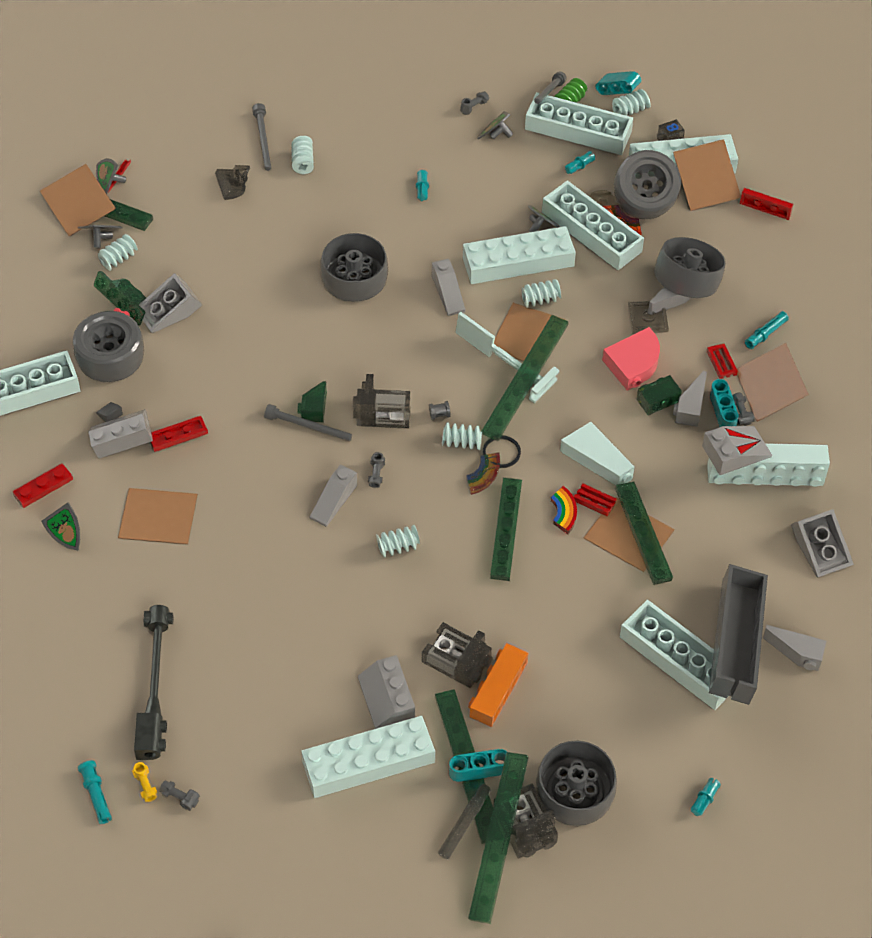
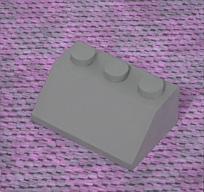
[88,409,153,458]
[358,655,415,729]

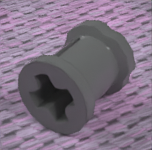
[429,401,451,420]

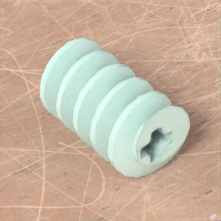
[612,89,651,116]
[291,136,314,174]
[98,234,138,271]
[522,279,561,308]
[442,422,482,450]
[376,525,420,558]

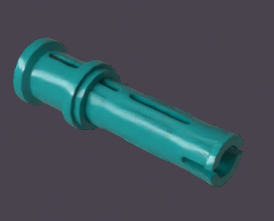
[77,760,112,824]

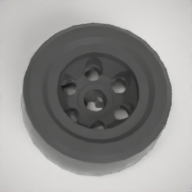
[614,150,681,219]
[321,233,388,302]
[654,237,726,298]
[73,311,144,382]
[536,740,617,826]

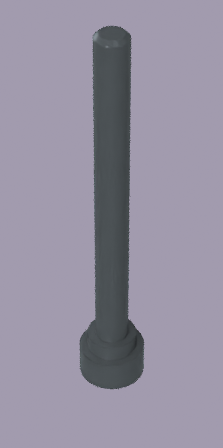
[534,71,567,104]
[252,103,271,171]
[264,404,352,441]

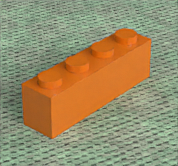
[468,643,529,727]

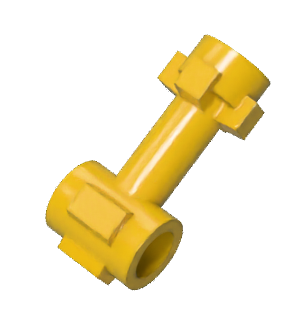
[132,762,157,802]

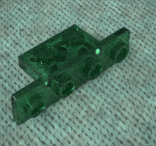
[93,271,146,326]

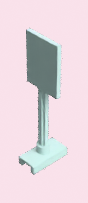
[455,312,560,404]

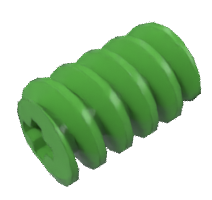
[554,78,588,103]

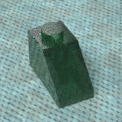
[297,381,327,423]

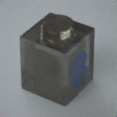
[657,119,685,141]

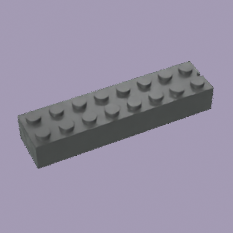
[709,564,768,705]

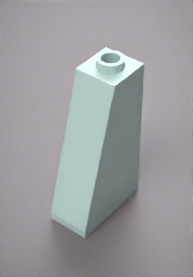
[560,422,634,487]

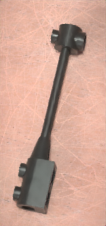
[134,605,174,760]

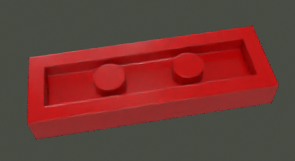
[740,188,794,220]
[150,416,208,452]
[12,463,73,508]

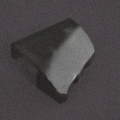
[215,165,250,200]

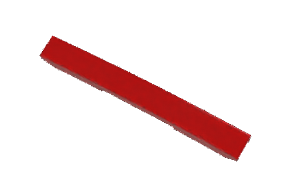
[108,159,131,193]

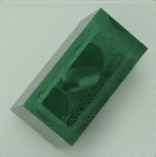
[636,375,682,415]

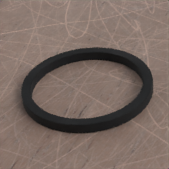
[483,435,521,468]

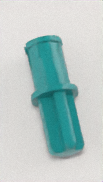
[565,151,595,174]
[416,170,429,201]
[691,778,721,816]

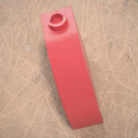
[602,327,660,390]

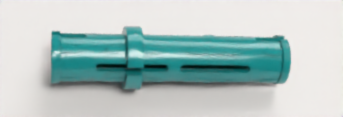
[745,311,789,349]

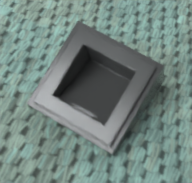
[96,402,123,422]

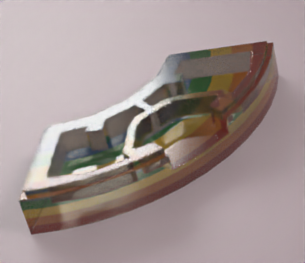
[466,452,500,495]

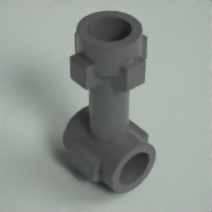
[460,91,489,115]
[732,392,755,426]
[368,452,385,488]
[159,780,200,811]

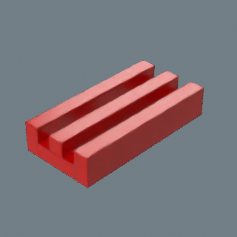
[706,343,738,379]
[574,483,617,517]

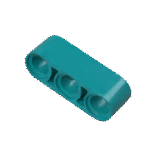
[595,71,642,95]
[710,379,739,427]
[449,749,510,782]

